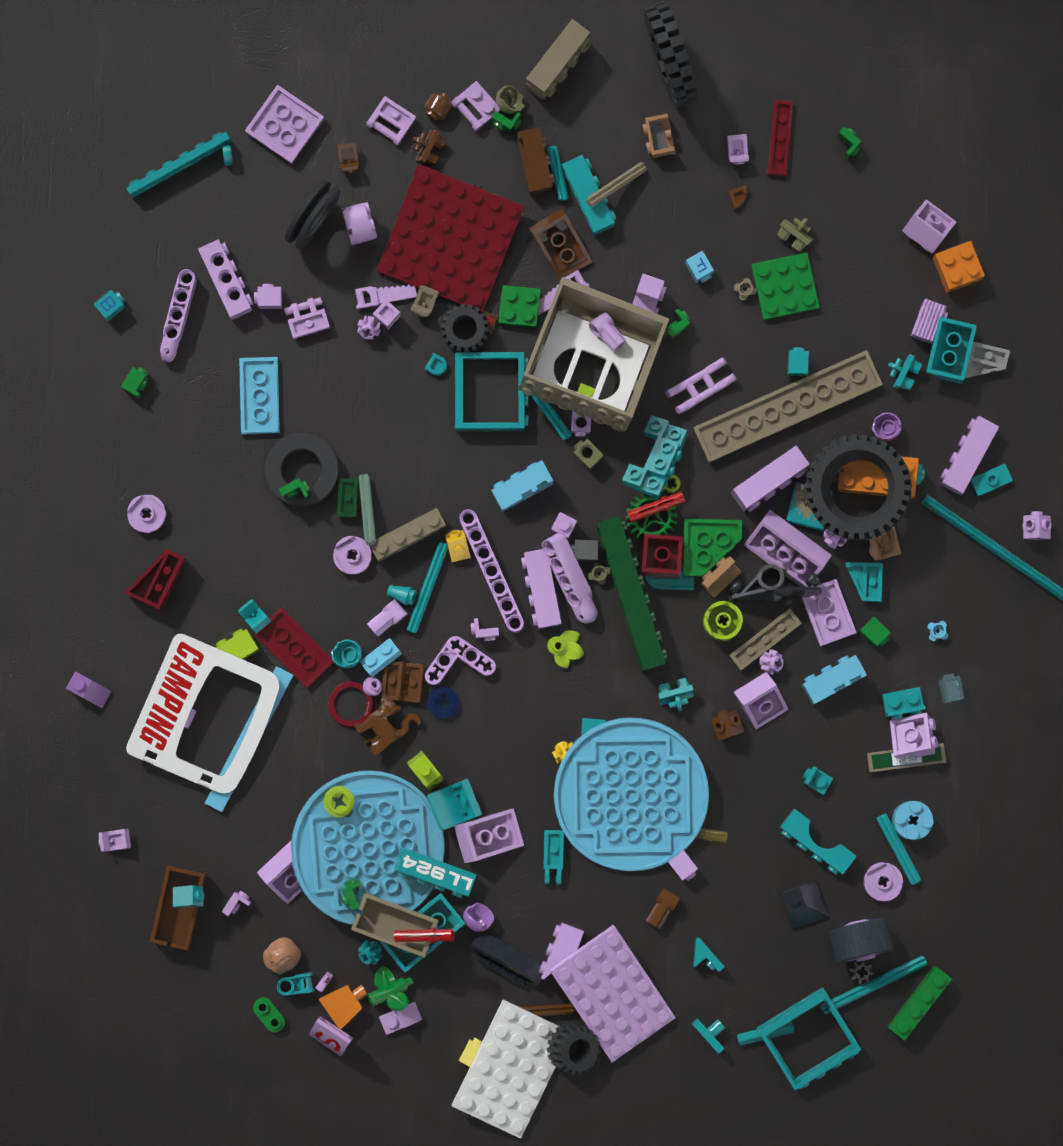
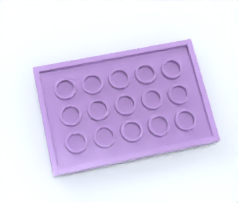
[549,925,675,1062]

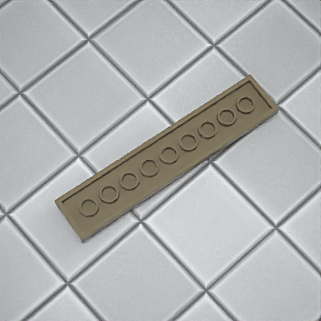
[693,350,883,463]

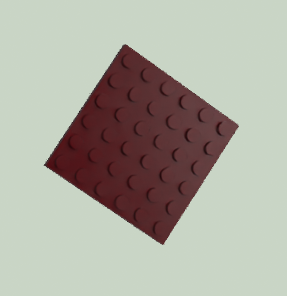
[377,164,525,313]

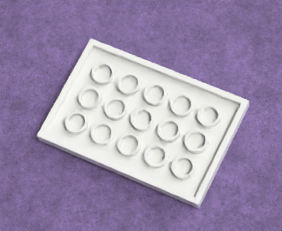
[452,1000,562,1138]

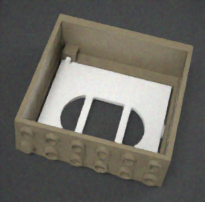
[518,277,669,432]

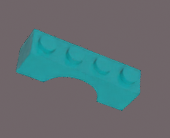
[779,809,856,875]

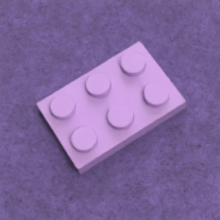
[801,579,856,646]

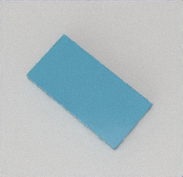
[239,357,280,435]

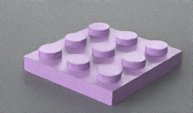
[245,85,324,164]

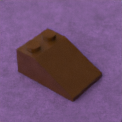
[529,209,592,281]

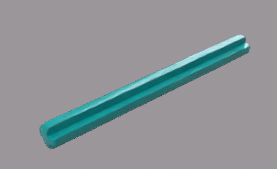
[820,956,927,1014]

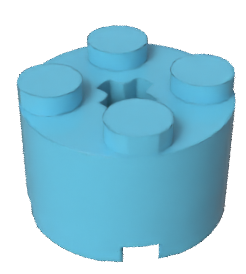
[892,801,933,840]

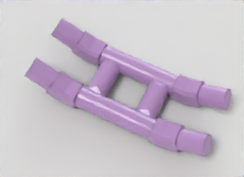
[665,357,737,414]

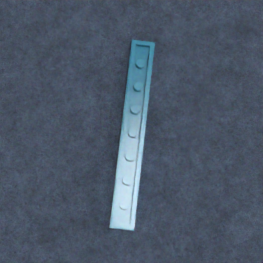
[205,666,294,812]

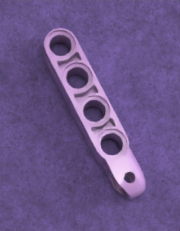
[160,269,197,362]
[542,533,598,623]

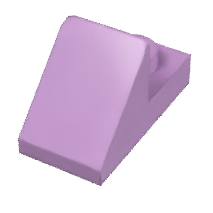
[379,1002,422,1035]

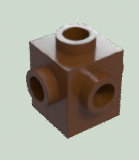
[711,709,744,741]

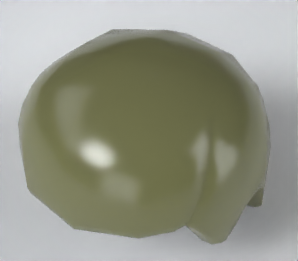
[496,85,525,114]

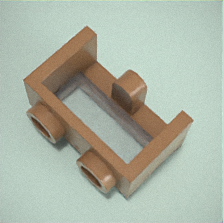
[643,114,676,158]

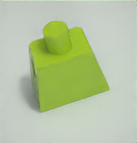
[407,751,444,791]

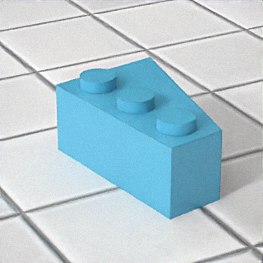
[491,460,553,512]
[802,655,867,705]

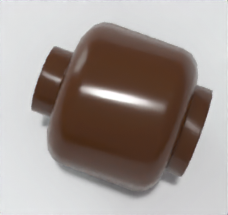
[424,92,452,122]

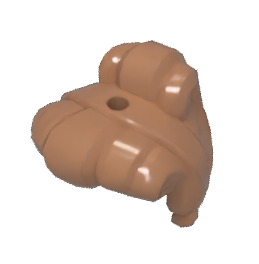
[263,937,301,975]

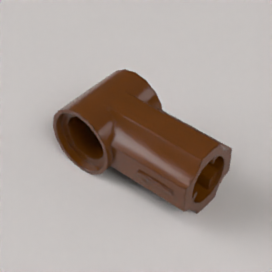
[646,887,680,929]

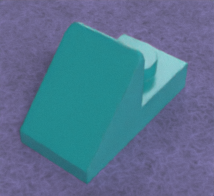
[693,937,724,972]

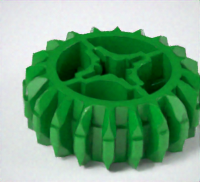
[626,493,678,543]

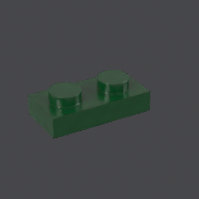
[337,478,358,518]

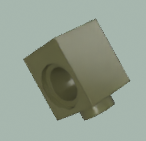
[573,439,603,471]

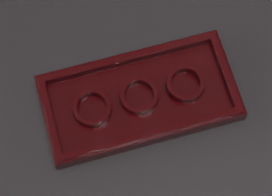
[254,607,335,689]

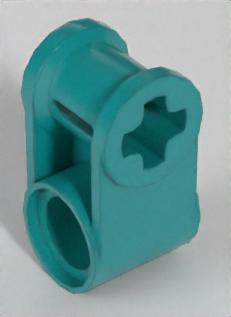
[277,972,315,995]

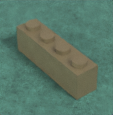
[370,508,446,562]

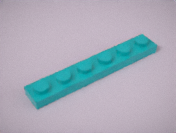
[127,132,231,198]

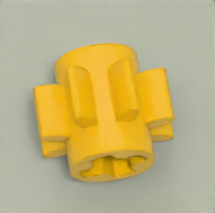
[552,741,573,764]

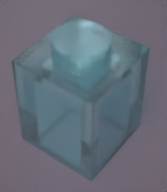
[939,673,964,703]

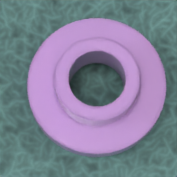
[363,677,382,696]

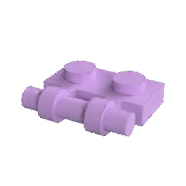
[284,297,330,339]

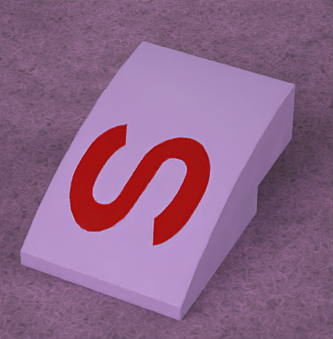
[309,1016,353,1056]

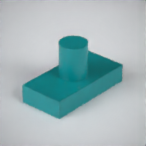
[691,1019,725,1054]

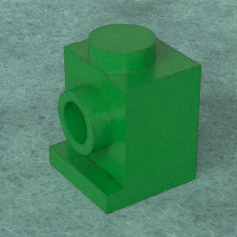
[121,367,149,399]

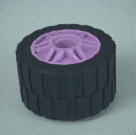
[829,918,894,963]

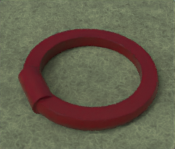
[328,681,375,727]

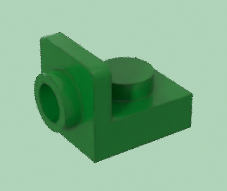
[667,309,690,340]
[279,478,310,498]

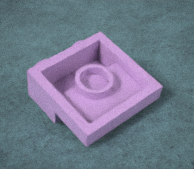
[890,713,938,758]

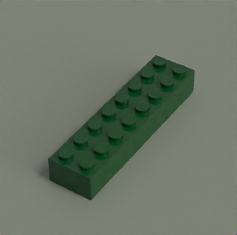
[596,516,668,672]

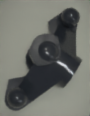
[728,564,822,603]

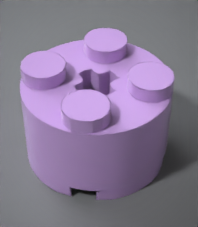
[341,202,377,245]

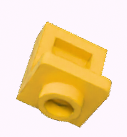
[445,530,471,562]

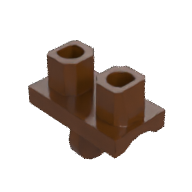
[412,129,446,165]

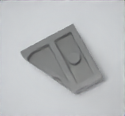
[965,342,1010,378]

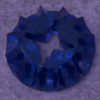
[428,687,458,718]

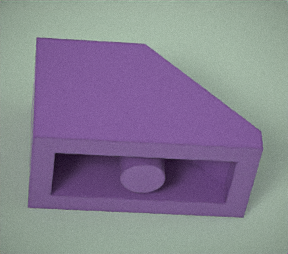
[66,672,112,708]

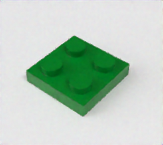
[498,285,541,328]

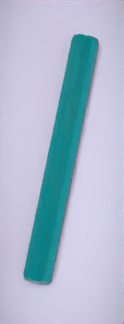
[407,542,448,633]

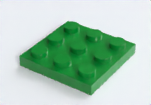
[751,253,820,320]

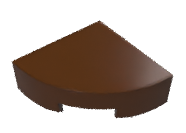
[728,185,747,210]

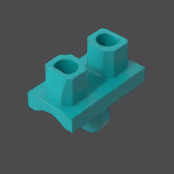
[888,354,922,390]
[658,678,694,712]

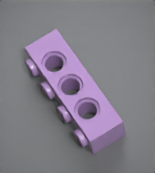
[198,239,253,320]

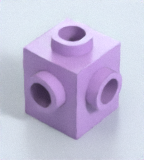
[1023,511,1051,540]

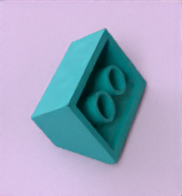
[926,317,977,384]

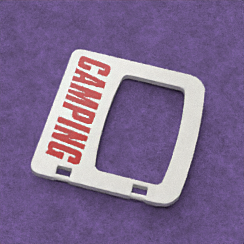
[126,634,279,793]

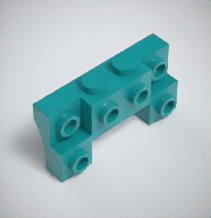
[622,415,688,500]

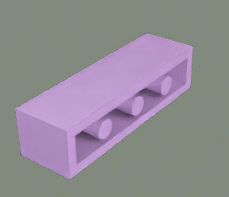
[940,416,999,495]
[521,549,561,629]

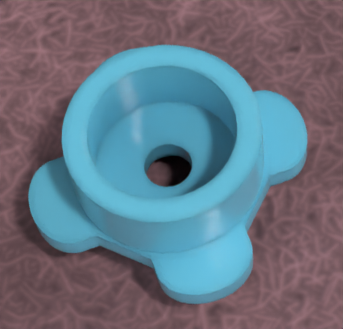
[928,621,948,641]

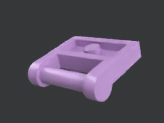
[451,81,501,131]
[366,96,416,146]

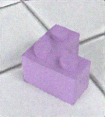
[633,274,667,314]

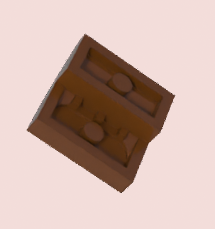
[381,661,426,703]

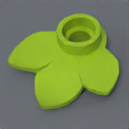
[547,631,584,668]

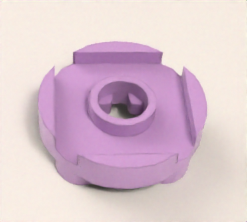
[128,495,167,534]
[333,536,372,575]
[864,862,903,901]

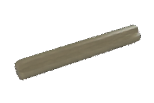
[586,162,647,207]

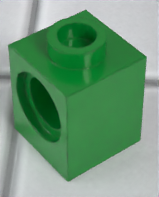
[859,617,891,647]

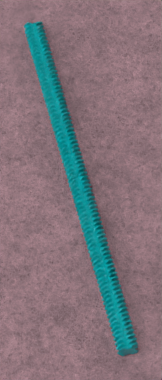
[921,495,1063,601]

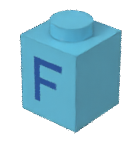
[685,251,714,283]

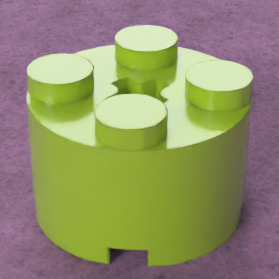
[703,601,743,641]

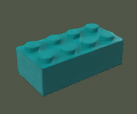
[380,893,465,973]

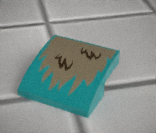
[786,482,833,531]

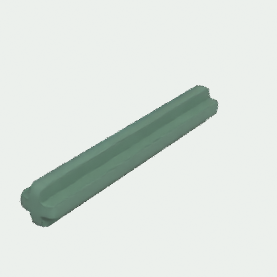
[359,474,376,545]

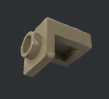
[411,285,439,317]

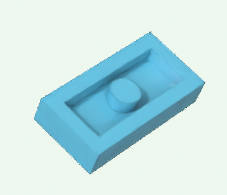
[359,638,402,677]

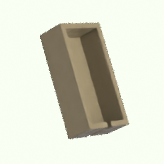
[526,19,591,100]
[351,893,439,957]

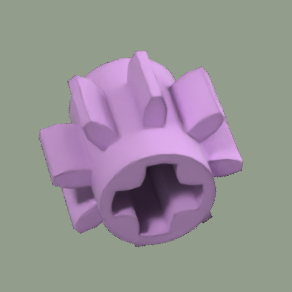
[357,316,381,340]
[824,529,847,549]
[760,649,783,675]

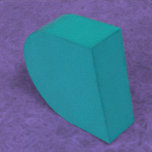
[223,145,233,166]
[425,353,447,376]

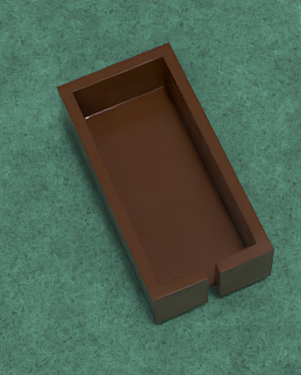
[150,866,207,951]

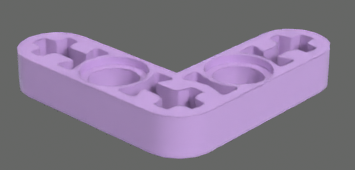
[425,636,496,685]

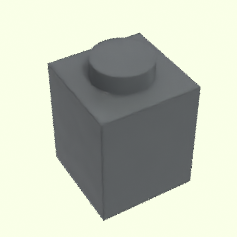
[571,540,598,561]

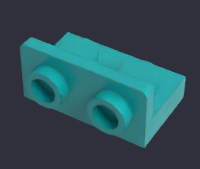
[882,687,926,720]

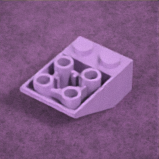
[539,922,584,979]

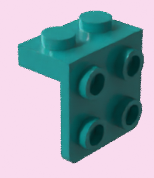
[427,779,482,830]

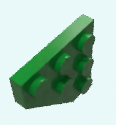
[683,519,742,577]

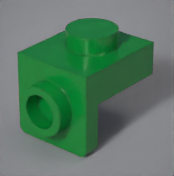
[492,111,522,133]
[838,127,861,159]
[340,878,362,910]

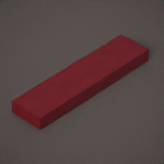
[767,100,793,177]

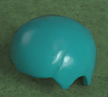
[331,639,362,669]

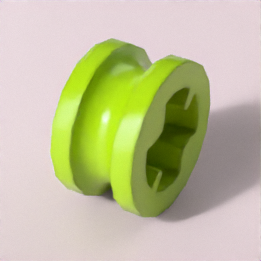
[664,475,680,493]

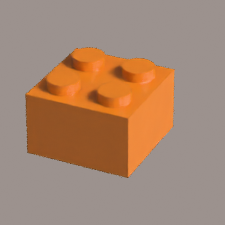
[933,241,985,293]

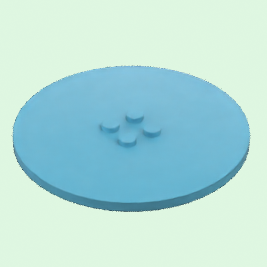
[554,718,709,871]
[291,771,445,925]

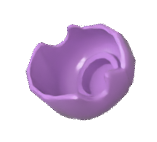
[872,413,902,441]
[463,903,494,932]

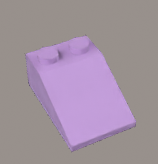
[454,808,524,863]

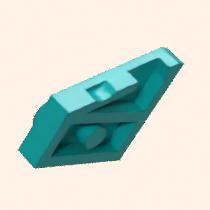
[846,562,883,602]

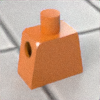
[319,985,368,1029]

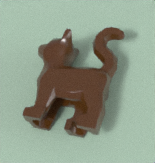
[354,697,421,756]

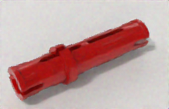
[627,491,685,523]
[394,928,454,943]

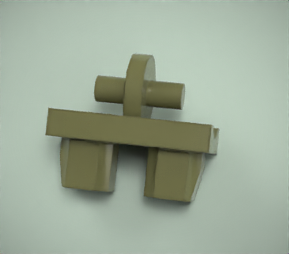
[778,218,813,251]

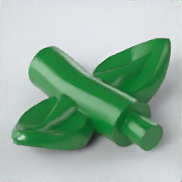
[367,965,413,1011]

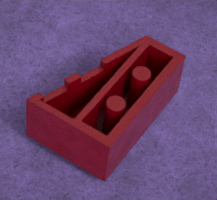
[124,549,187,611]

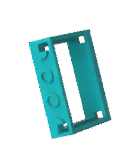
[455,352,528,431]
[757,987,861,1090]

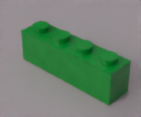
[887,966,952,1041]

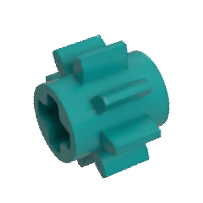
[358,940,383,965]

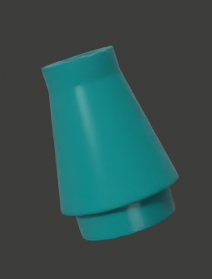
[387,585,417,606]

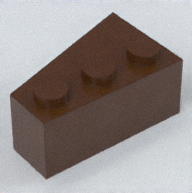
[517,127,555,195]

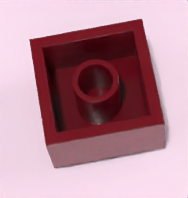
[641,534,683,579]

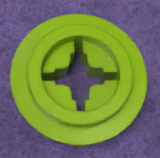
[323,786,354,817]

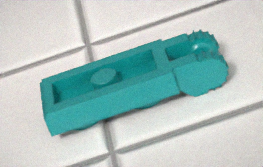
[543,830,564,885]

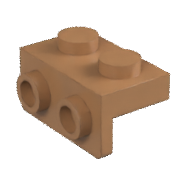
[869,527,902,561]
[701,556,741,598]

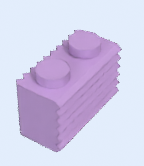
[910,299,948,344]

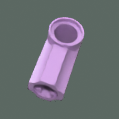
[588,312,626,352]
[367,599,407,637]

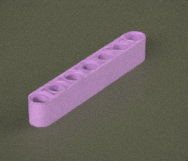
[460,509,524,633]

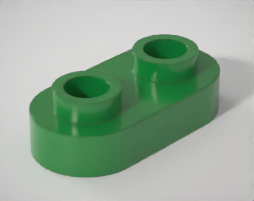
[253,997,285,1032]

